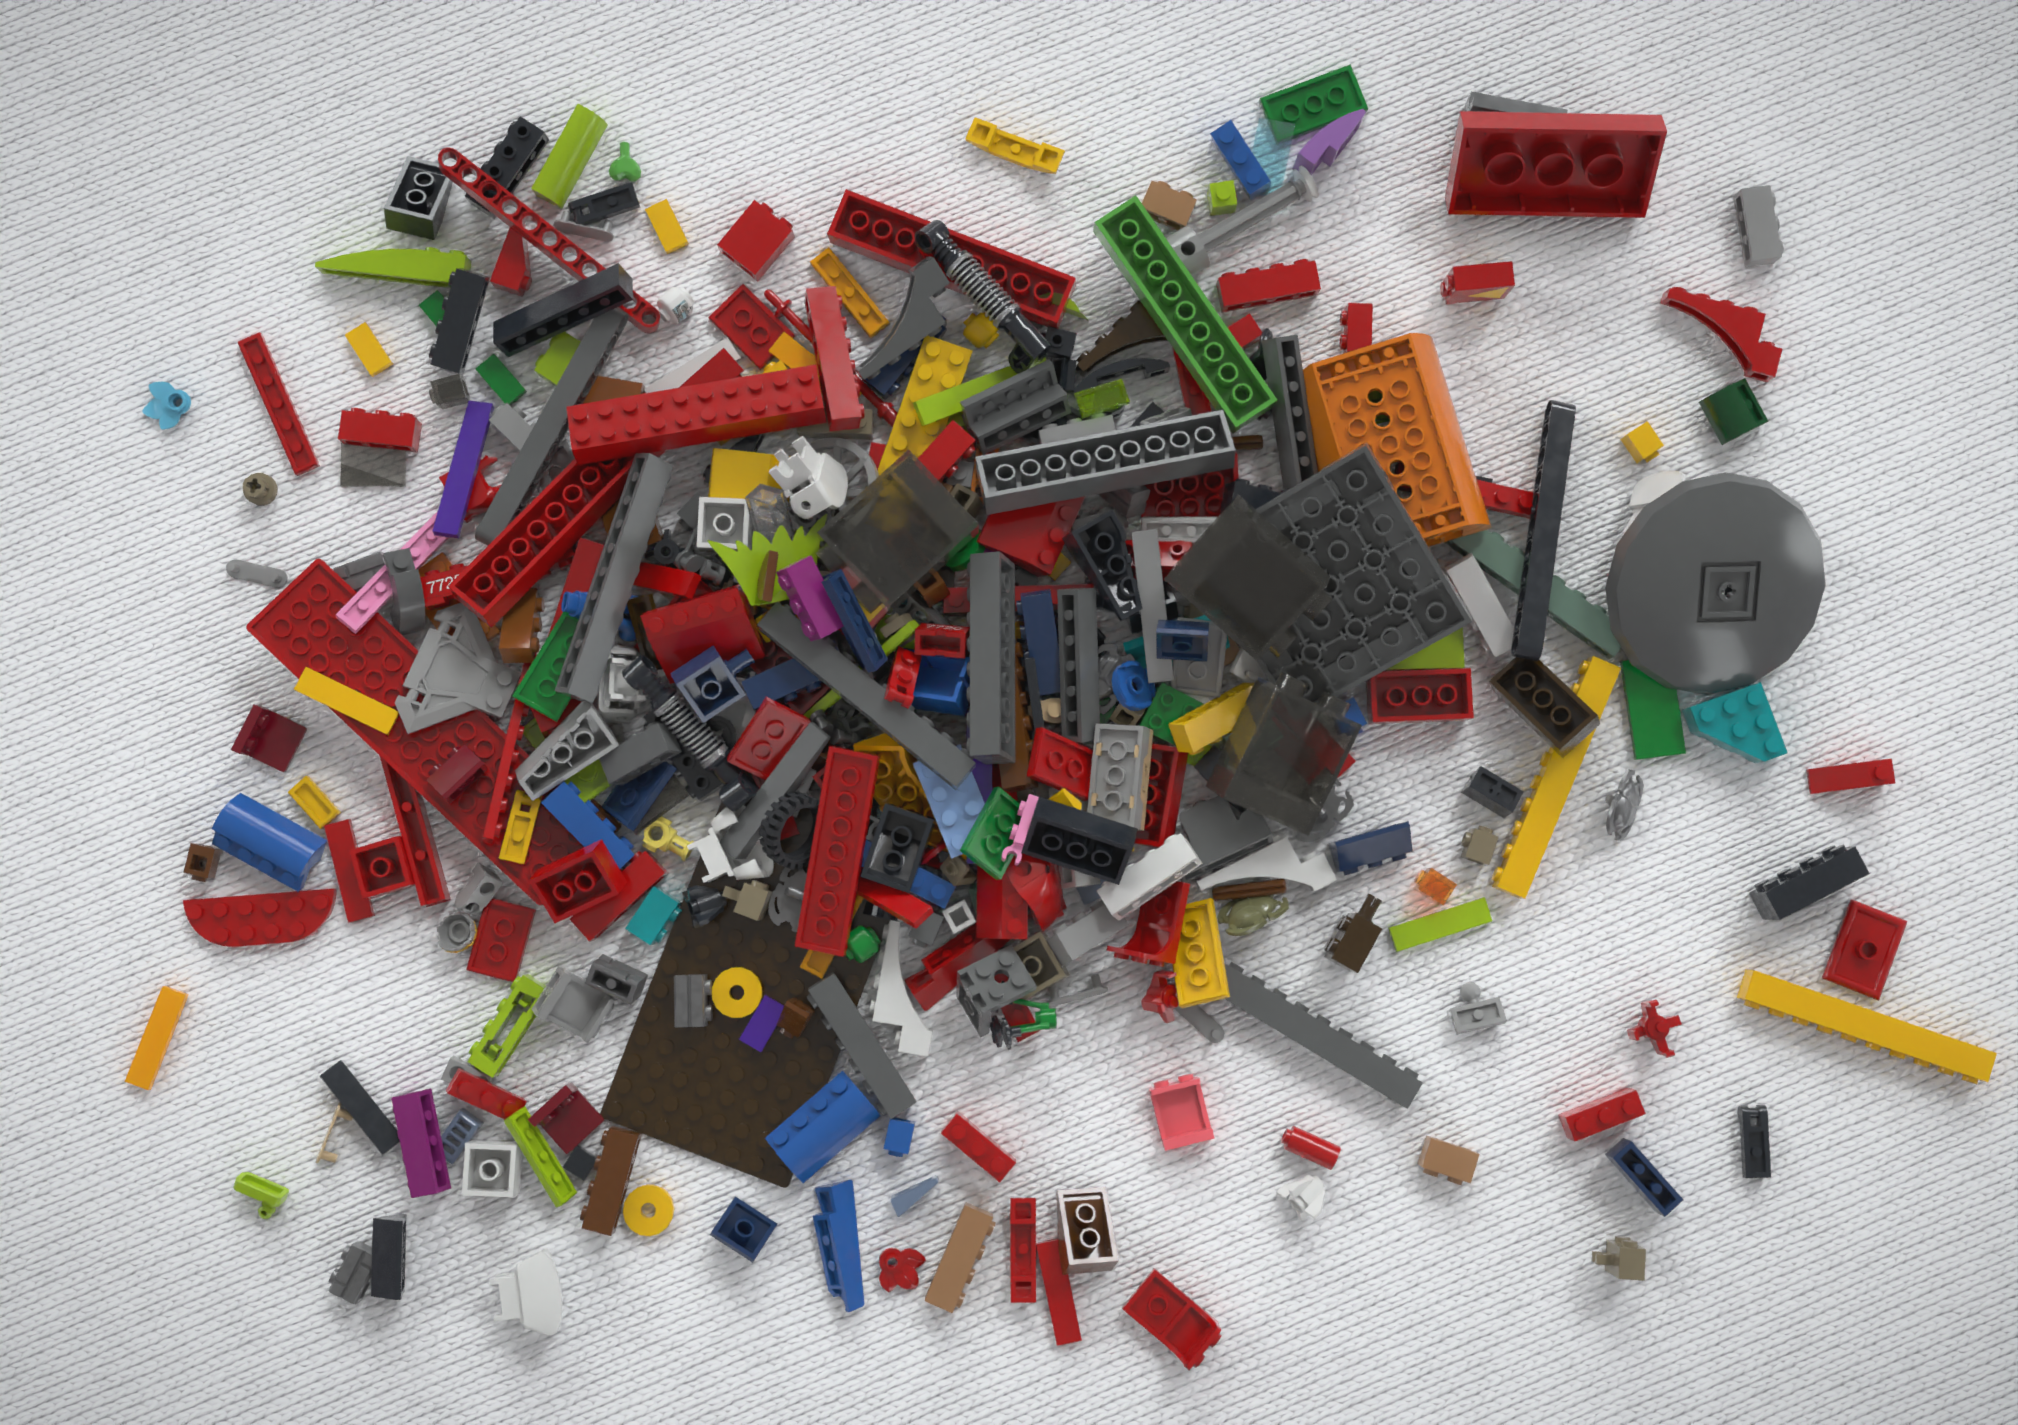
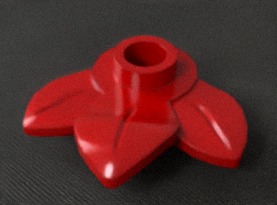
[879,1247,926,1292]

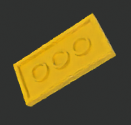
[1172,898,1230,1008]

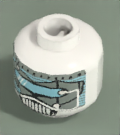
[657,287,694,324]

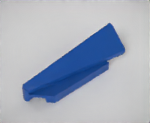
[813,1180,865,1312]

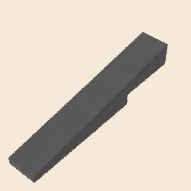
[720,722,831,859]

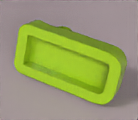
[233,1172,289,1219]

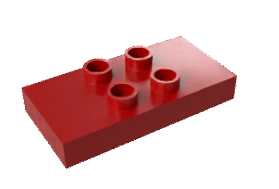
[1445,111,1667,218]

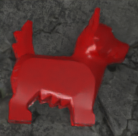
[439,455,501,523]

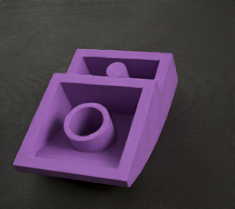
[1292,109,1366,176]

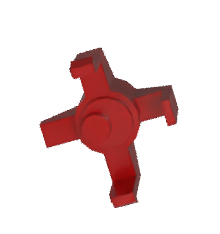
[1141,970,1179,1024]
[1627,1000,1682,1058]

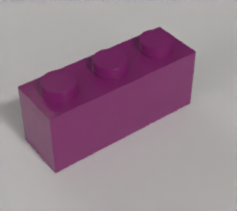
[776,555,844,641]

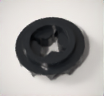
[702,716,737,751]

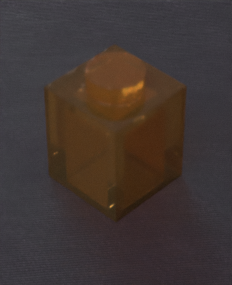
[1414,868,1457,906]

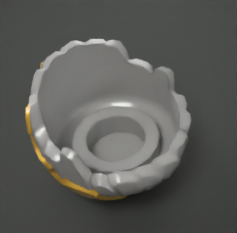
[437,912,477,953]

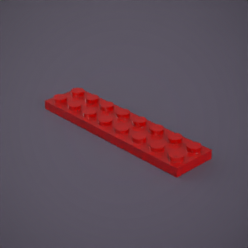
[795,746,880,957]

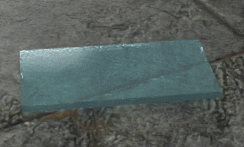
[1244,118,1295,196]

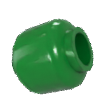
[845,925,880,963]

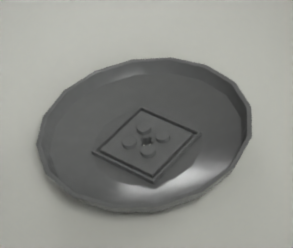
[1605,472,1826,695]

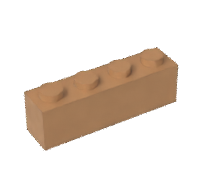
[924,1202,996,1313]

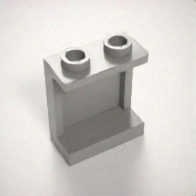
[531,966,615,1043]

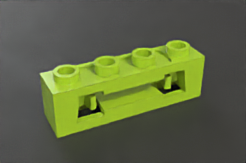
[467,974,546,1078]

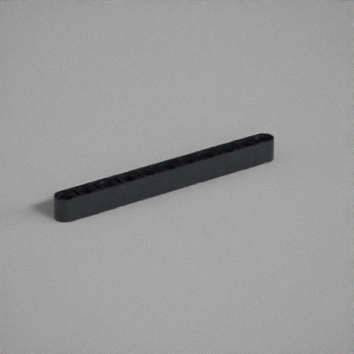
[1511,400,1576,662]

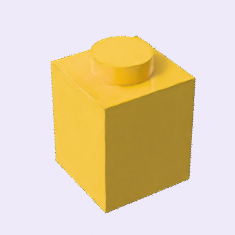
[1620,421,1664,463]

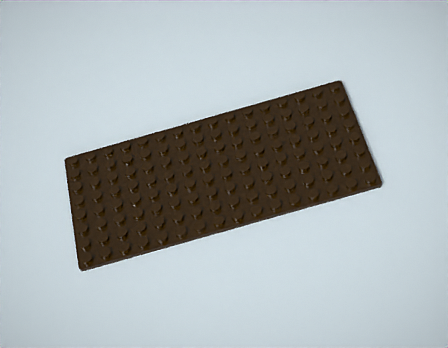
[600,770,890,1188]

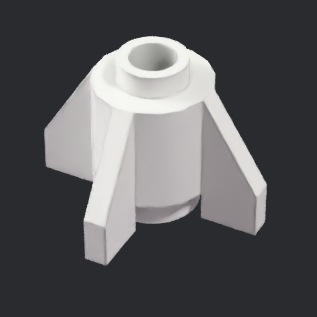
[1277,1175,1326,1222]

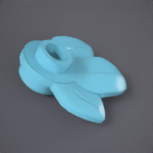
[142,382,191,430]

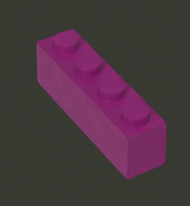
[391,1088,451,1198]

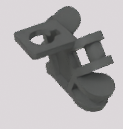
[675,526,730,588]
[809,698,872,750]

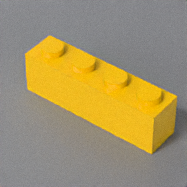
[1168,682,1267,755]

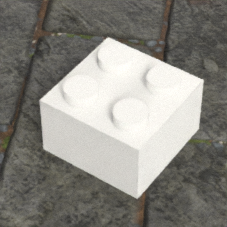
[697,497,753,553]
[462,1140,522,1198]

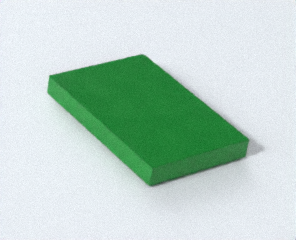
[959,787,1021,880]

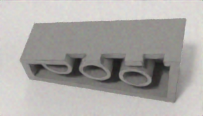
[515,701,619,801]

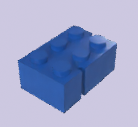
[904,648,970,716]

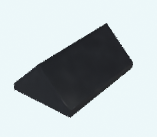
[371,1214,407,1300]

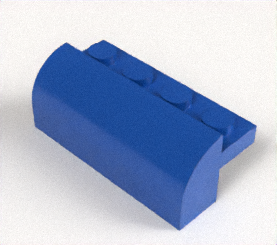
[211,792,327,892]
[765,1070,881,1184]

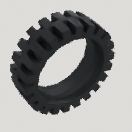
[759,792,820,870]

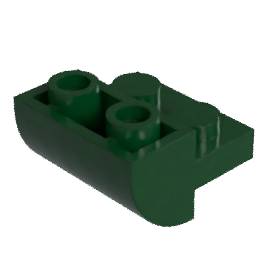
[1698,378,1769,445]

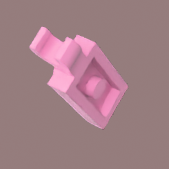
[1001,794,1039,866]

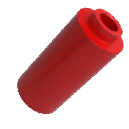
[1281,1126,1341,1170]

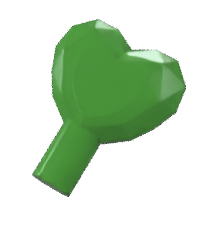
[609,142,641,181]

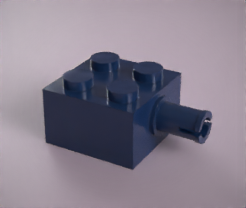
[670,646,755,723]

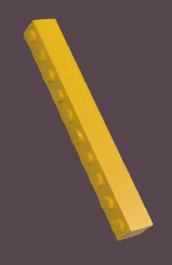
[1491,656,1621,899]
[1737,969,1997,1085]

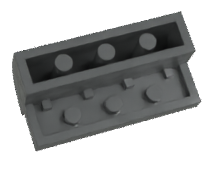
[1464,91,1568,113]
[960,359,1071,455]

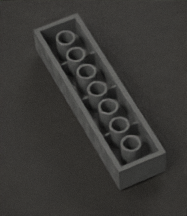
[967,552,1015,765]

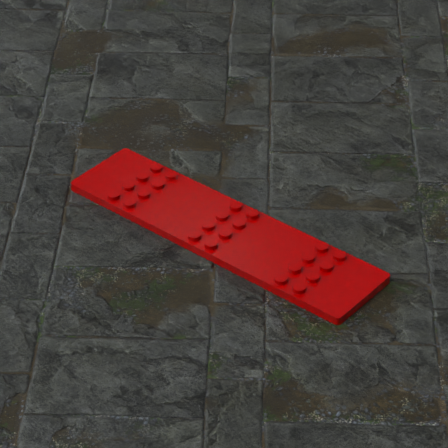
[246,558,584,906]

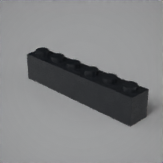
[493,263,633,358]

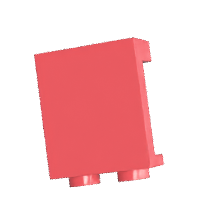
[1149,1074,1215,1151]

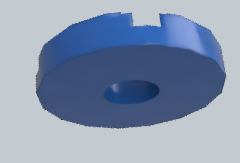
[1112,661,1156,711]

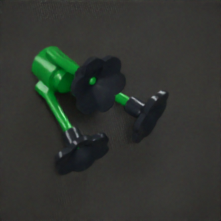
[990,981,1057,1050]

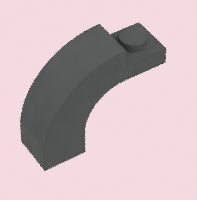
[383,548,425,635]

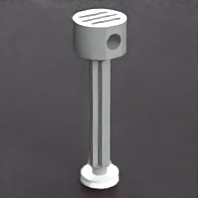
[1166,166,1319,277]

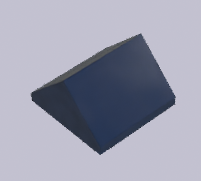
[1156,620,1210,661]
[710,1196,778,1263]

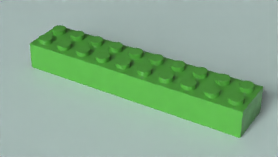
[1093,195,1277,434]

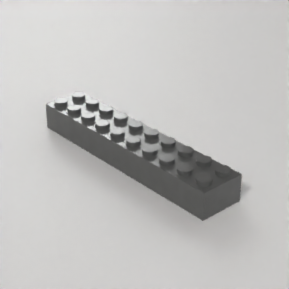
[975,410,1236,515]

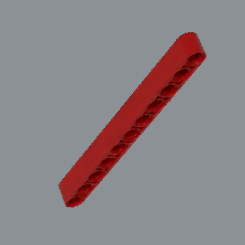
[438,147,660,334]

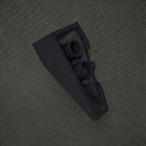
[1062,509,1143,621]

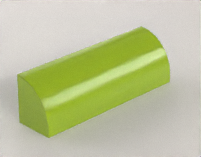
[531,104,608,209]

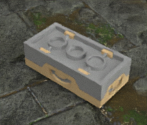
[1087,723,1153,831]

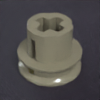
[243,473,278,506]

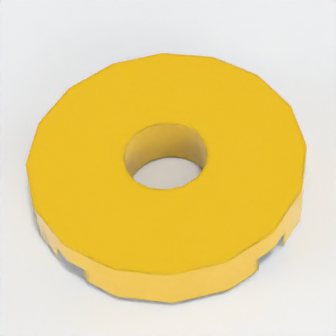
[712,967,763,1018]
[623,1184,675,1236]

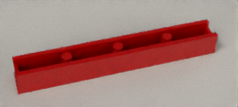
[379,755,451,907]

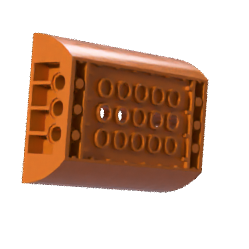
[1303,333,1491,547]

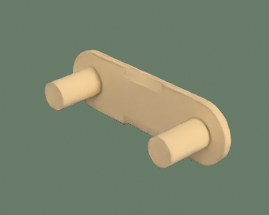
[315,1102,352,1163]

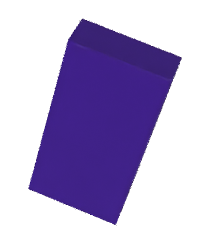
[739,995,784,1052]

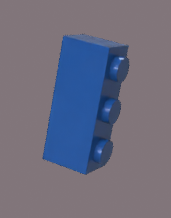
[1210,120,1272,201]

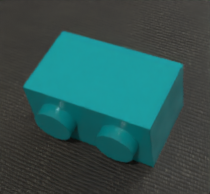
[625,886,682,945]

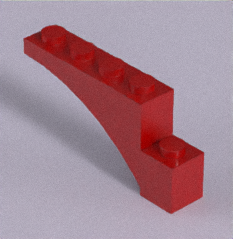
[1660,287,1783,382]

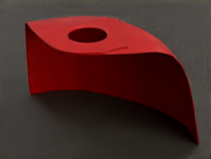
[1005,853,1063,932]

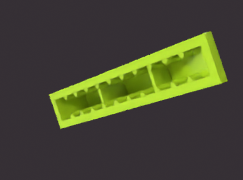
[315,247,472,288]

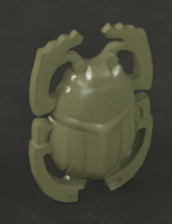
[1217,894,1289,936]

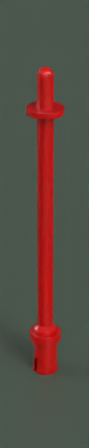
[764,289,898,428]

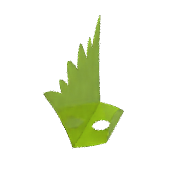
[707,514,827,606]

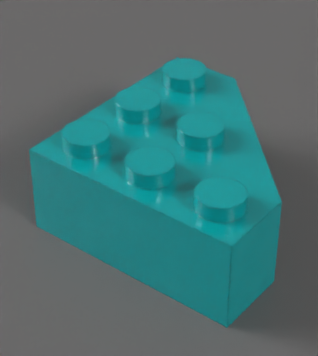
[1681,682,1788,763]

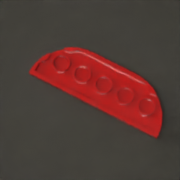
[183,888,337,947]

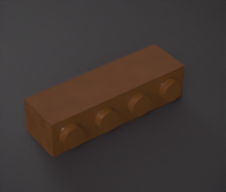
[580,1125,642,1236]

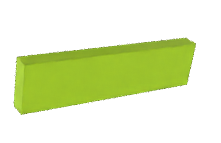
[1388,897,1493,952]
[504,1107,578,1208]

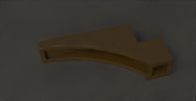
[1076,300,1168,377]

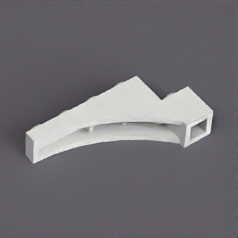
[1195,835,1337,891]
[869,920,933,1057]

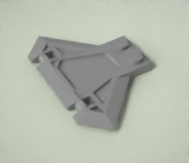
[395,603,521,734]

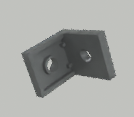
[956,945,1037,1038]

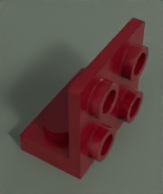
[231,704,307,772]
[528,1082,604,1154]

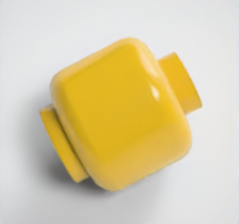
[963,312,999,349]

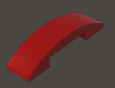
[1010,1197,1036,1303]

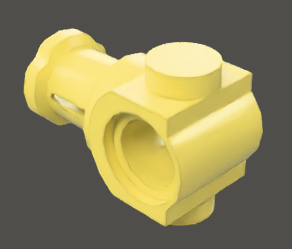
[642,815,695,862]

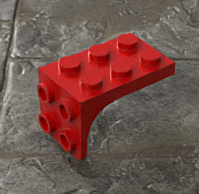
[1106,881,1190,967]
[1122,1268,1222,1370]

